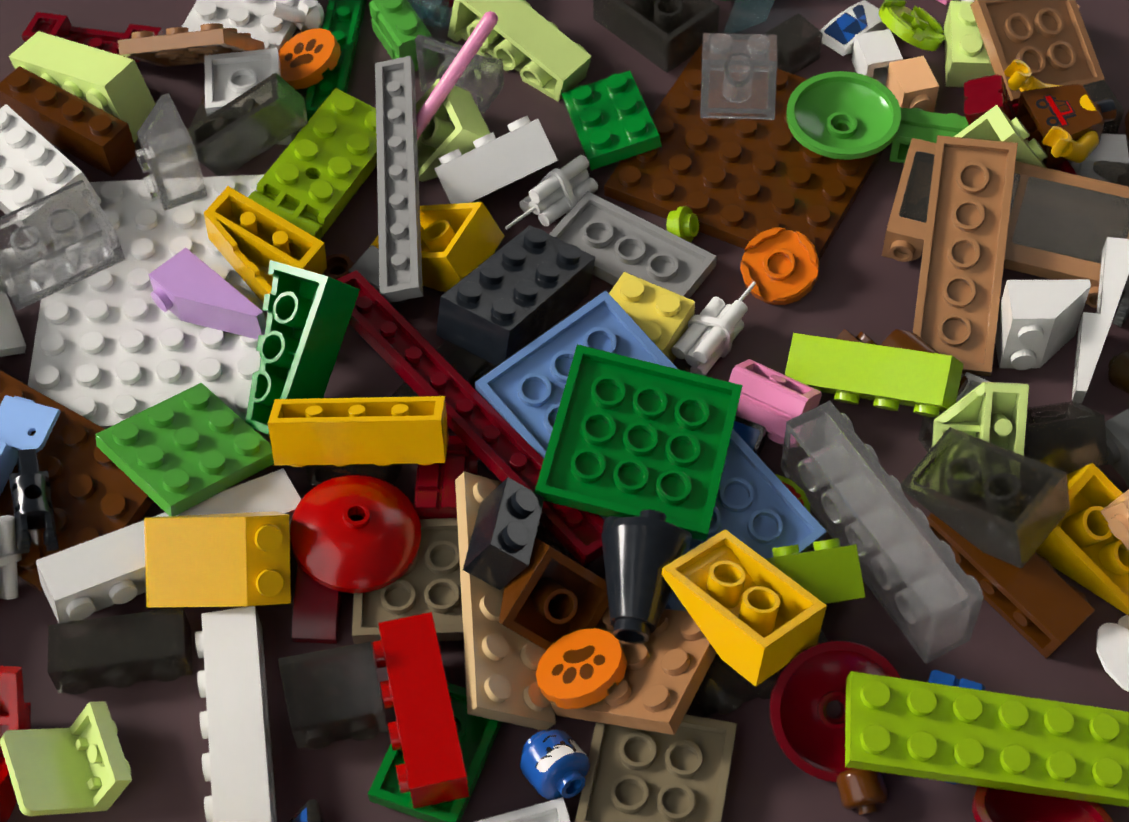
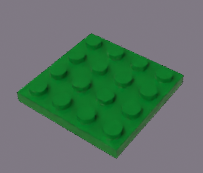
[535,344,743,542]

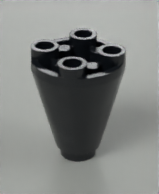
[601,510,692,644]

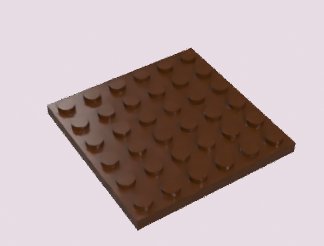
[604,42,885,260]

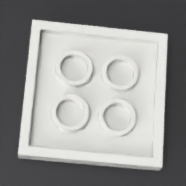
[182,0,300,51]

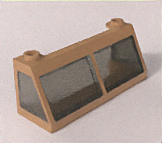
[882,138,1129,308]

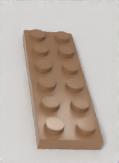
[913,135,1018,377]

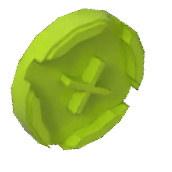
[878,0,945,51]

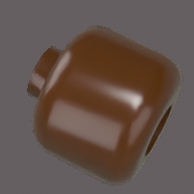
[837,768,888,816]

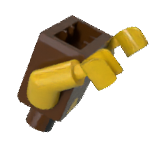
[1004,59,1117,168]

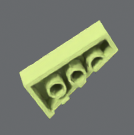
[448,0,592,102]
[9,31,162,142]

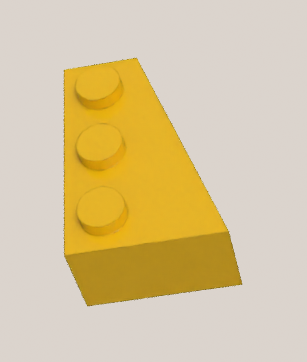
[204,186,327,303]

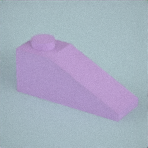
[148,248,266,340]

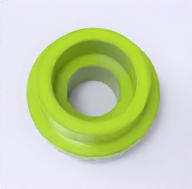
[666,206,699,243]

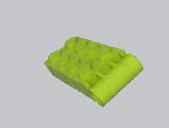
[248,88,377,240]

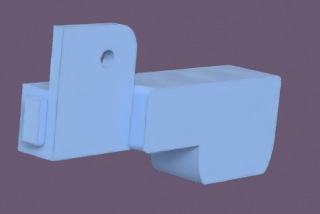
[0,395,61,495]

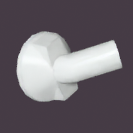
[273,0,324,31]

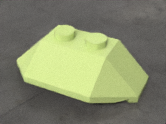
[928,382,1029,533]

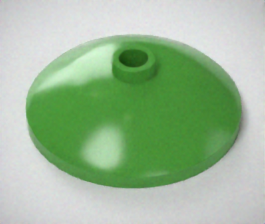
[786,71,901,160]

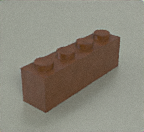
[0,66,137,177]
[915,485,1095,659]

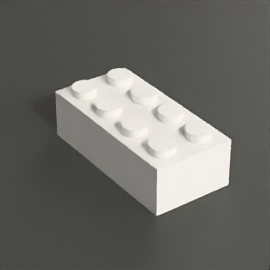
[0,104,102,249]

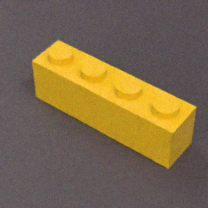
[268,396,449,467]

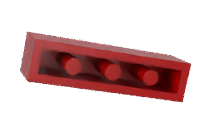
[372,612,469,809]

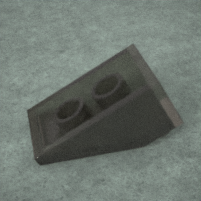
[901,427,1070,569]

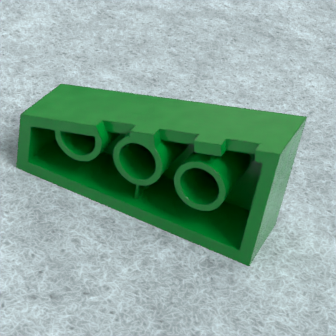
[246,260,360,435]

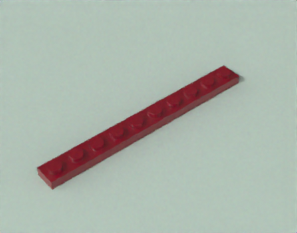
[336,270,604,566]

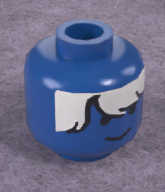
[520,730,590,800]

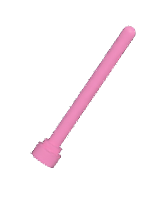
[416,11,498,140]

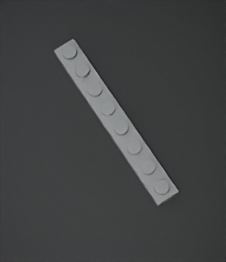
[375,56,423,303]

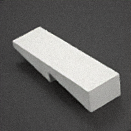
[1071,237,1129,404]

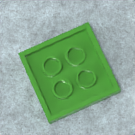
[95,383,274,516]

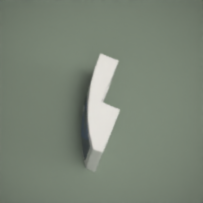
[816,0,888,56]

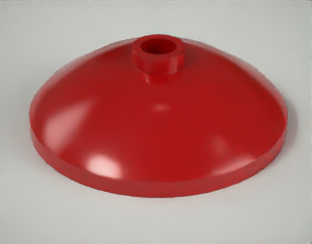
[290,475,421,593]

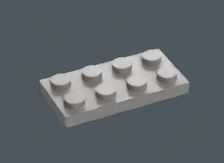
[549,191,717,298]

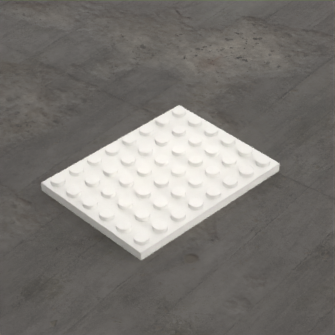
[28,174,268,429]

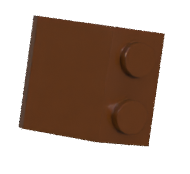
[499,537,609,650]

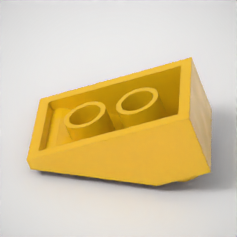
[371,202,505,291]
[1018,463,1129,616]
[144,511,291,608]
[661,529,827,687]

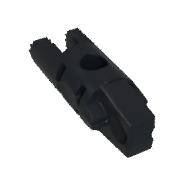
[9,449,59,554]

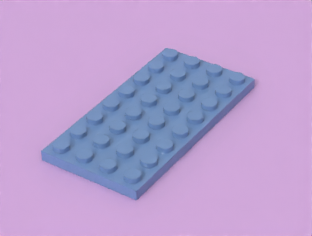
[475,290,827,611]

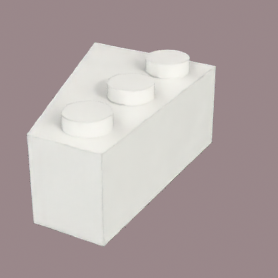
[434,115,558,204]

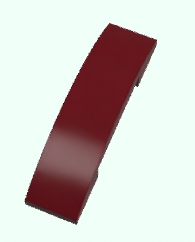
[21,12,163,63]
[292,515,356,644]

